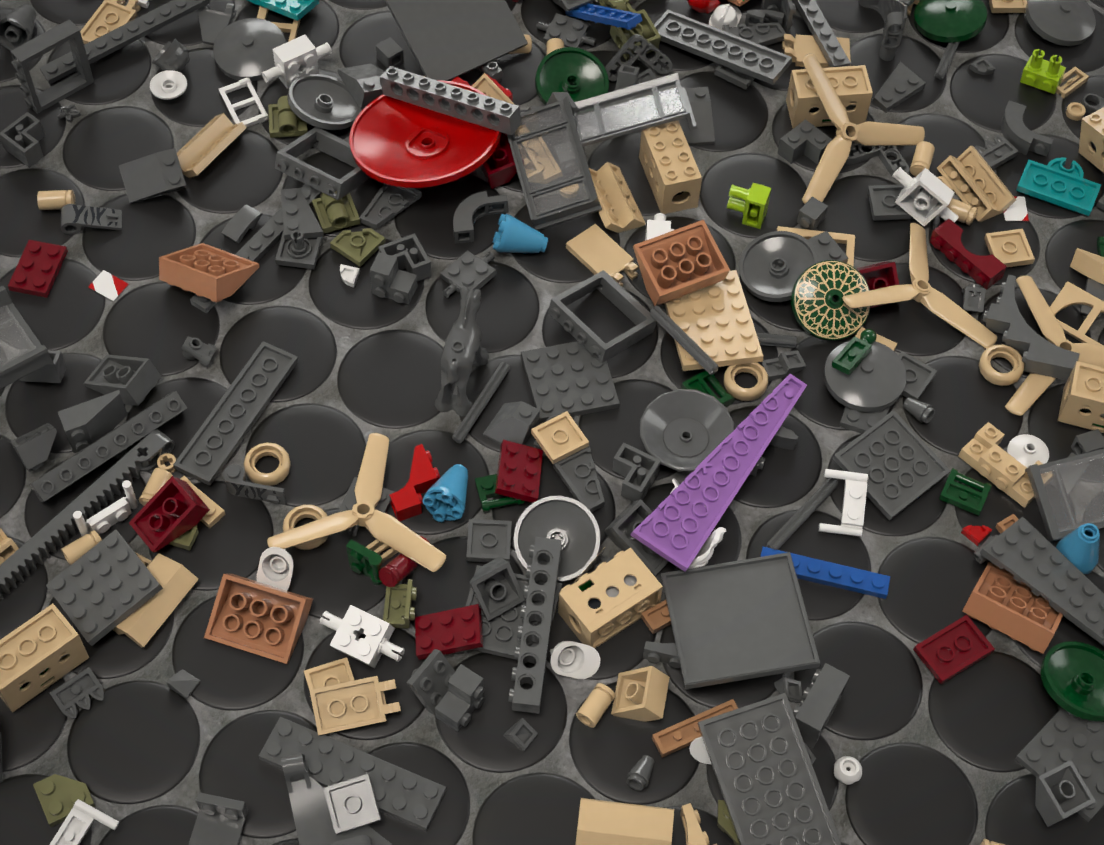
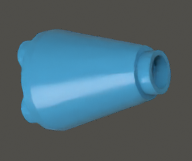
[493,214,548,253]
[422,464,468,522]
[1056,523,1100,574]

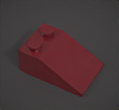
[129,476,210,553]

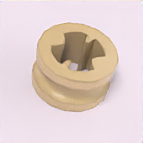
[157,453,176,474]

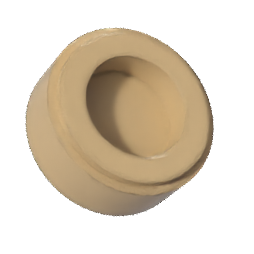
[1066,102,1086,121]

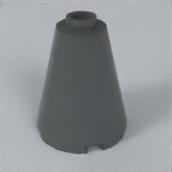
[0,4,36,50]

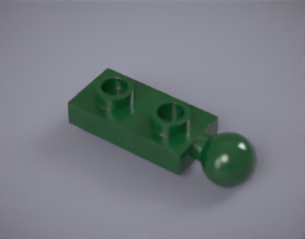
[832,329,877,375]

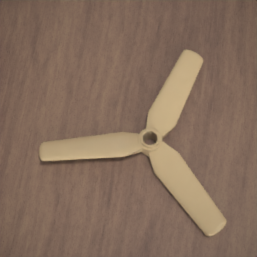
[802,53,925,204]
[842,223,997,349]
[1005,276,1104,416]
[267,433,446,572]

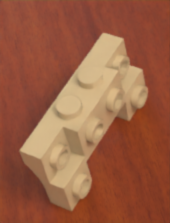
[958,422,1053,508]

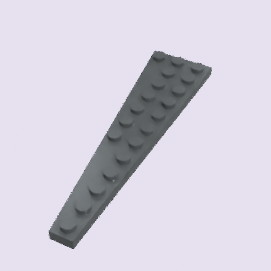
[980,517,1104,646]

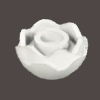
[834,756,862,785]

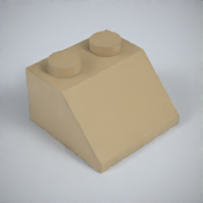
[611,666,670,722]

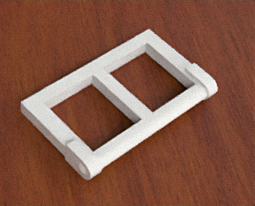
[219,78,269,127]

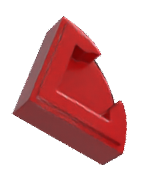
[961,525,992,546]

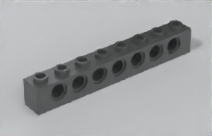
[380,66,521,135]
[29,391,187,502]
[508,537,562,714]

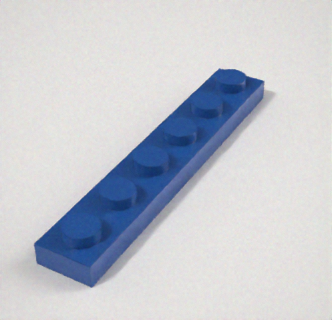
[565,3,643,30]
[760,547,891,599]

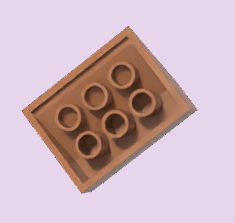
[633,220,730,306]
[159,243,259,302]
[962,562,1063,654]
[204,574,313,664]

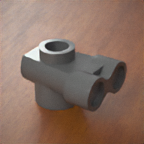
[477,59,504,83]
[181,336,217,367]

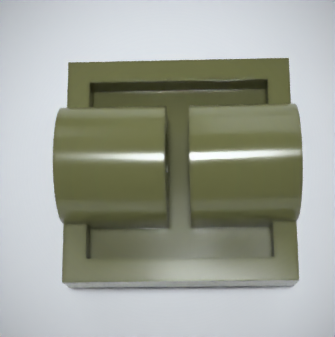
[268,96,308,138]
[312,191,360,234]

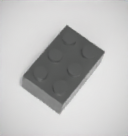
[793,663,850,748]

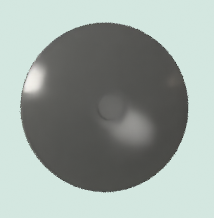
[1025,0,1096,46]
[213,18,286,81]
[287,74,362,130]
[739,231,818,302]
[824,341,907,412]
[514,496,601,583]

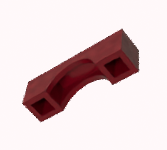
[930,219,1007,290]

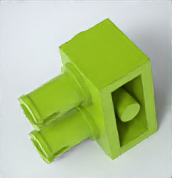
[1020,49,1066,94]
[727,183,771,229]

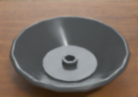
[640,389,734,471]

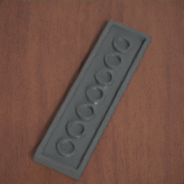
[654,10,792,85]
[173,341,298,486]
[259,716,446,831]

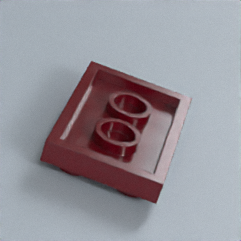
[8,240,68,298]
[495,439,543,503]
[415,604,483,660]
[913,615,995,684]

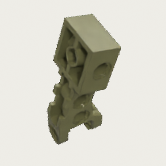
[593,0,661,61]

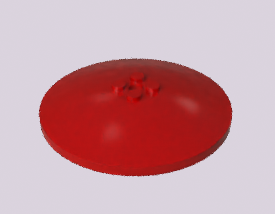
[349,80,501,188]

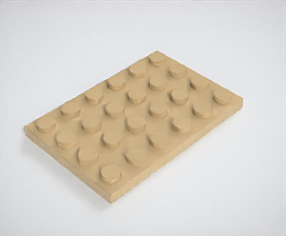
[664,270,763,371]

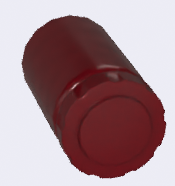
[379,553,418,587]

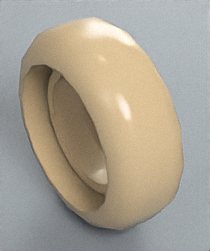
[979,344,1025,386]
[724,362,768,401]
[244,442,291,486]
[283,505,329,550]

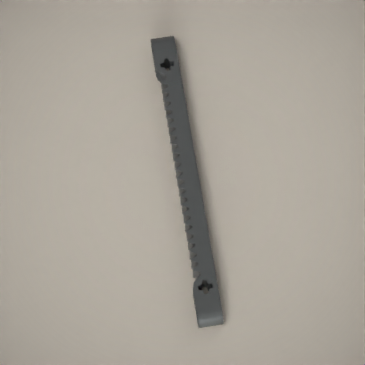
[0,429,175,601]

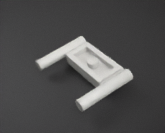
[818,469,868,537]
[73,480,138,536]
[50,799,120,845]

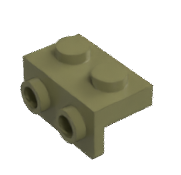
[383,579,417,628]

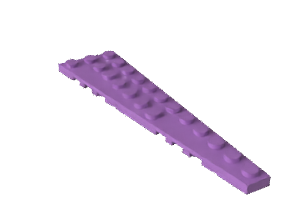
[631,374,807,572]

